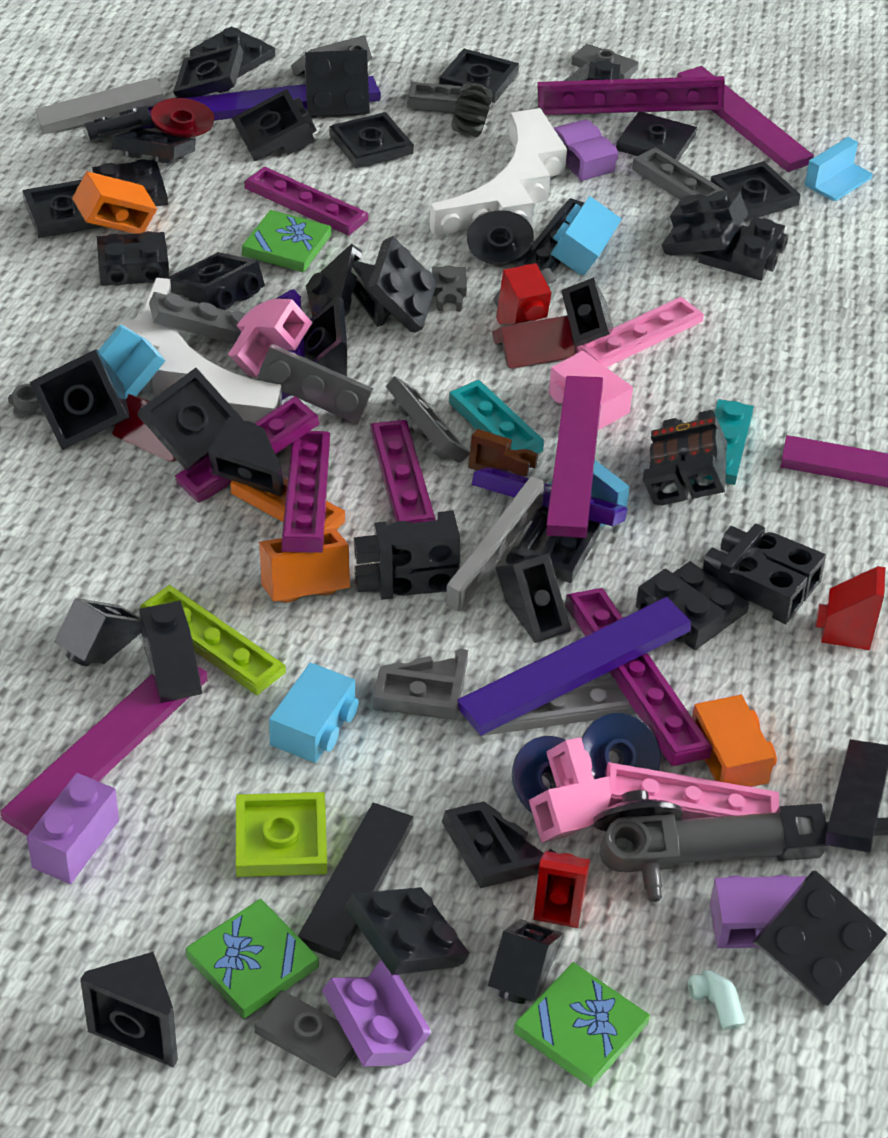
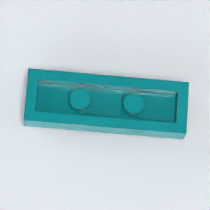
[449,379,544,453]
[703,399,754,485]

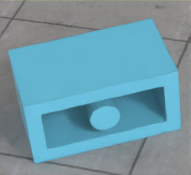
[550,196,622,275]
[269,662,359,763]

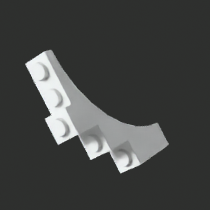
[430,108,567,236]
[123,278,282,423]

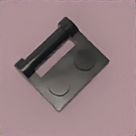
[83,105,152,142]
[506,506,601,583]

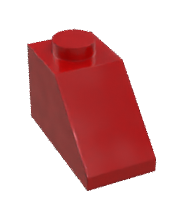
[496,263,552,324]
[815,566,886,650]
[533,851,590,928]

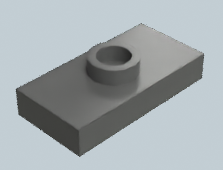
[571,43,639,79]
[407,82,462,112]
[254,990,355,1079]

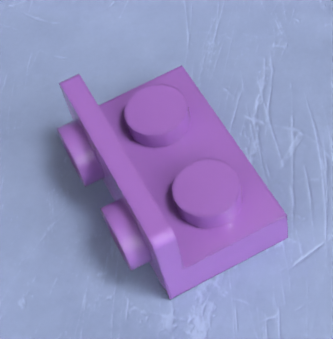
[322,960,431,1067]

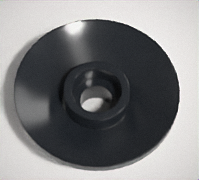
[467,210,534,265]
[593,790,683,832]

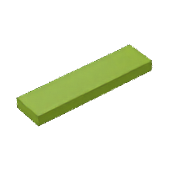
[140,584,286,696]

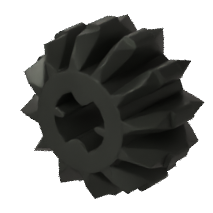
[451,82,492,137]

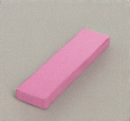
[575,297,704,367]
[605,762,779,819]

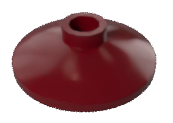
[151,98,214,137]

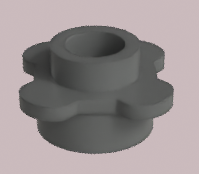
[8,384,44,418]

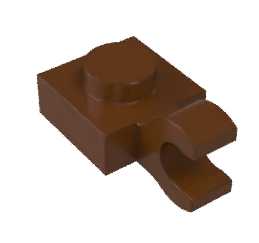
[468,429,538,477]

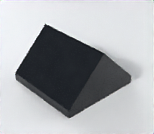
[304,296,347,376]
[29,349,130,450]
[80,951,178,1067]

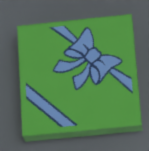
[242,210,331,272]
[185,898,319,1019]
[514,962,650,1088]

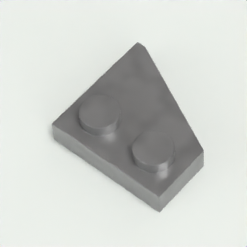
[372,649,468,720]

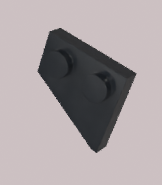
[305,243,362,317]
[442,801,556,889]

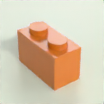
[72,171,157,234]
[259,528,350,603]
[692,694,777,787]

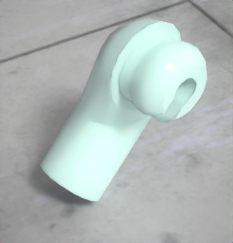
[688,970,745,1030]

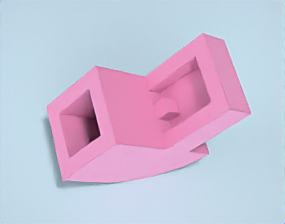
[228,299,312,378]
[529,737,611,843]

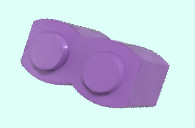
[554,119,618,181]

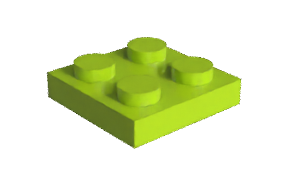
[236,792,327,877]

